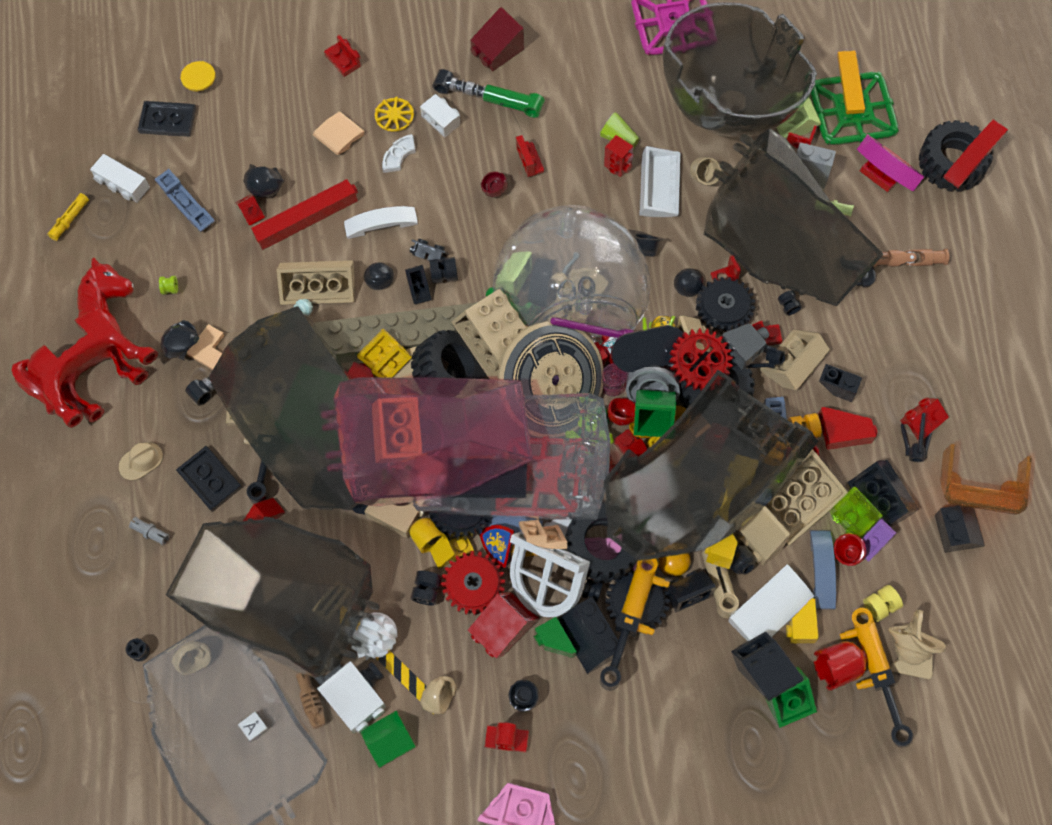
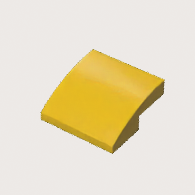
[357,329,412,384]

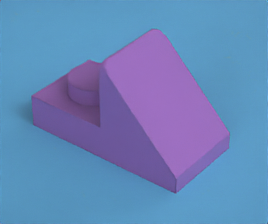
[862,519,896,562]

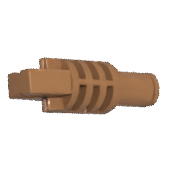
[296,671,325,729]

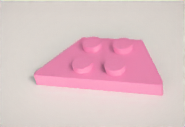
[477,783,555,825]

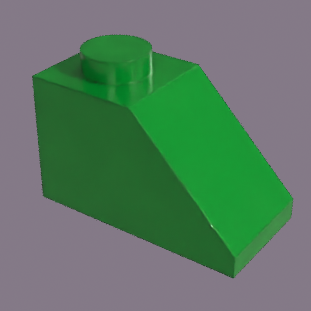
[533,617,576,658]

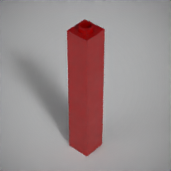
[251,179,358,250]

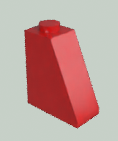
[818,407,877,450]

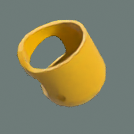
[409,517,447,553]

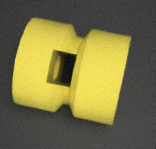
[863,585,903,622]

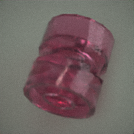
[602,364,627,397]

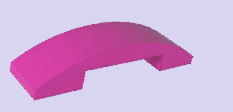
[857,135,925,192]

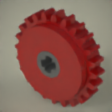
[441,551,505,616]

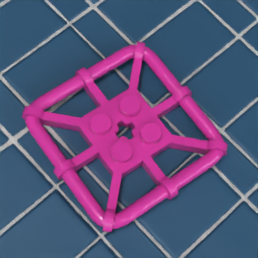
[631,0,717,55]

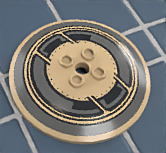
[497,321,604,437]

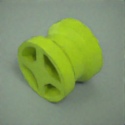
[159,276,178,295]

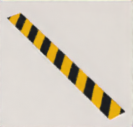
[336,600,434,714]

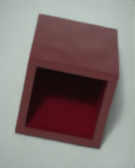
[470,7,524,72]

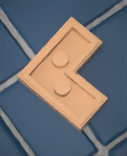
[186,324,228,372]

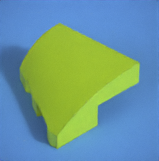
[600,112,639,150]

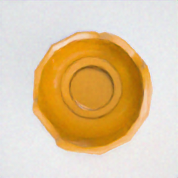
[658,546,691,577]

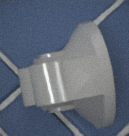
[625,363,681,404]

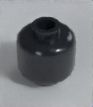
[730,545,756,575]

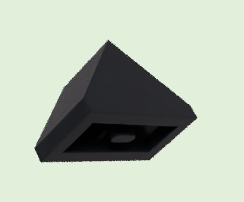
[405,265,432,305]

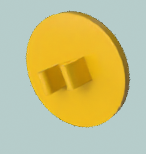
[181,61,215,91]

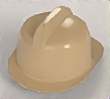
[119,442,163,480]

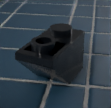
[819,364,862,402]

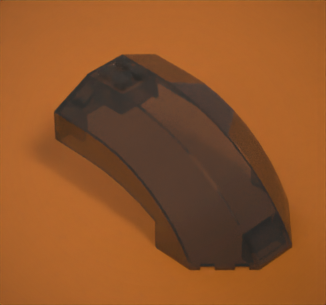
[209,306,388,511]
[604,370,818,561]

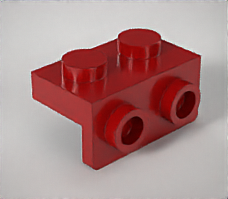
[900,398,949,440]

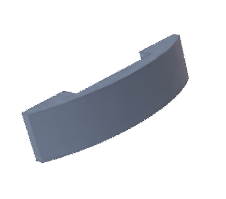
[155,169,215,232]
[810,531,836,609]

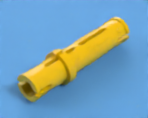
[47,193,89,241]

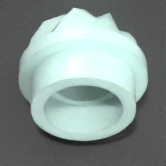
[294,299,313,318]

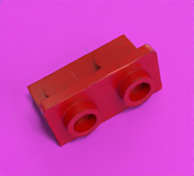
[324,35,361,77]
[516,135,544,177]

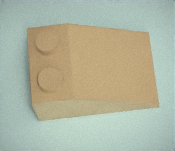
[737,504,790,566]

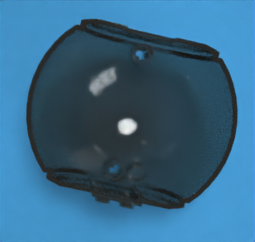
[663,2,817,138]

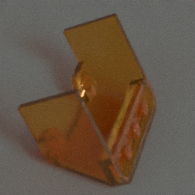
[940,444,1032,515]

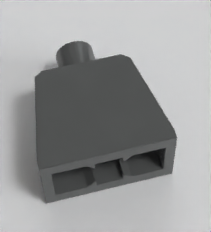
[721,324,769,370]

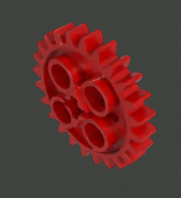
[669,328,733,391]

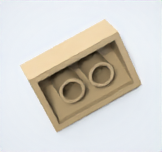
[760,330,830,390]

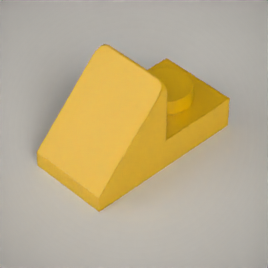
[430,537,474,569]

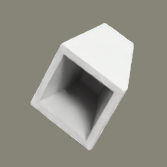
[317,661,386,734]

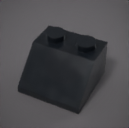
[934,505,985,553]
[665,571,716,613]

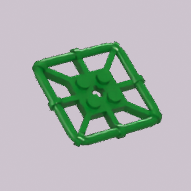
[809,71,899,145]

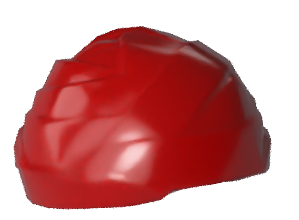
[607,398,636,426]
[833,533,866,566]

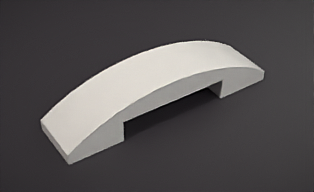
[344,206,418,239]

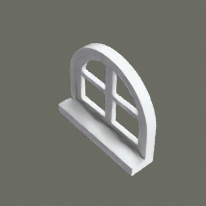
[510,531,590,617]

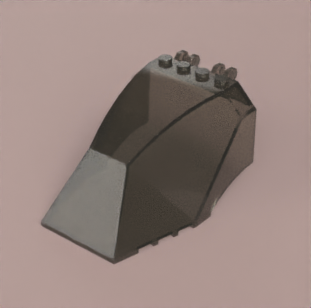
[703,129,883,306]
[166,517,380,678]

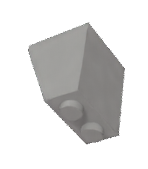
[789,143,836,189]

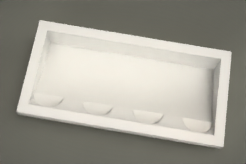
[640,146,680,217]
[728,564,814,641]

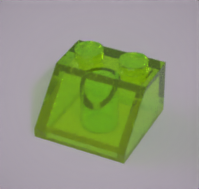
[830,486,883,539]

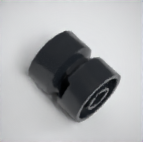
[429,257,458,284]
[410,570,442,606]

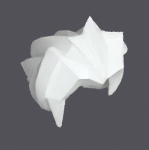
[351,613,398,660]

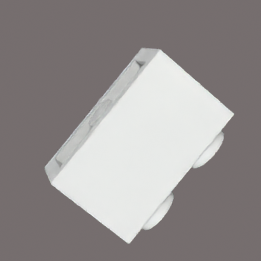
[420,94,460,137]

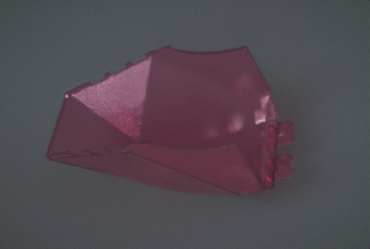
[321,378,533,507]

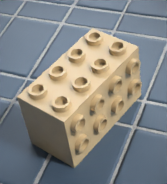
[451,289,528,385]

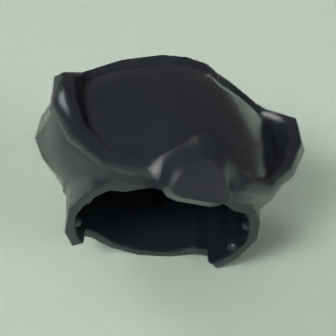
[243,164,284,198]
[160,320,199,361]

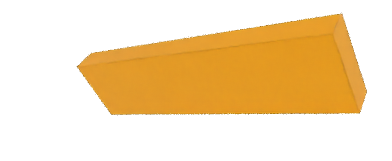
[837,51,865,114]

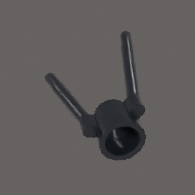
[746,345,785,369]
[900,413,932,462]

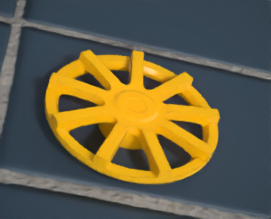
[375,96,414,132]

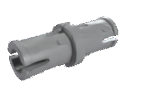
[129,517,170,545]

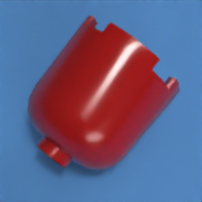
[813,641,867,691]

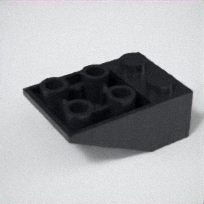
[731,631,804,701]

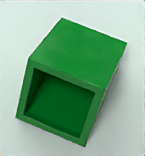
[633,390,676,438]

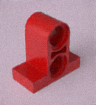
[485,722,529,753]

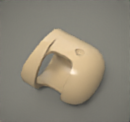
[690,157,721,185]

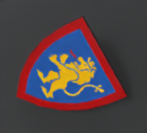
[479,525,515,568]

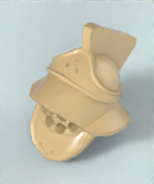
[889,610,946,679]

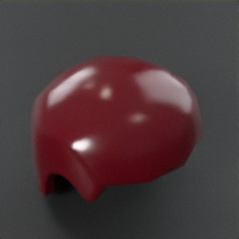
[480,171,508,198]

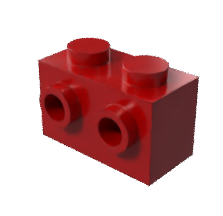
[604,135,634,177]

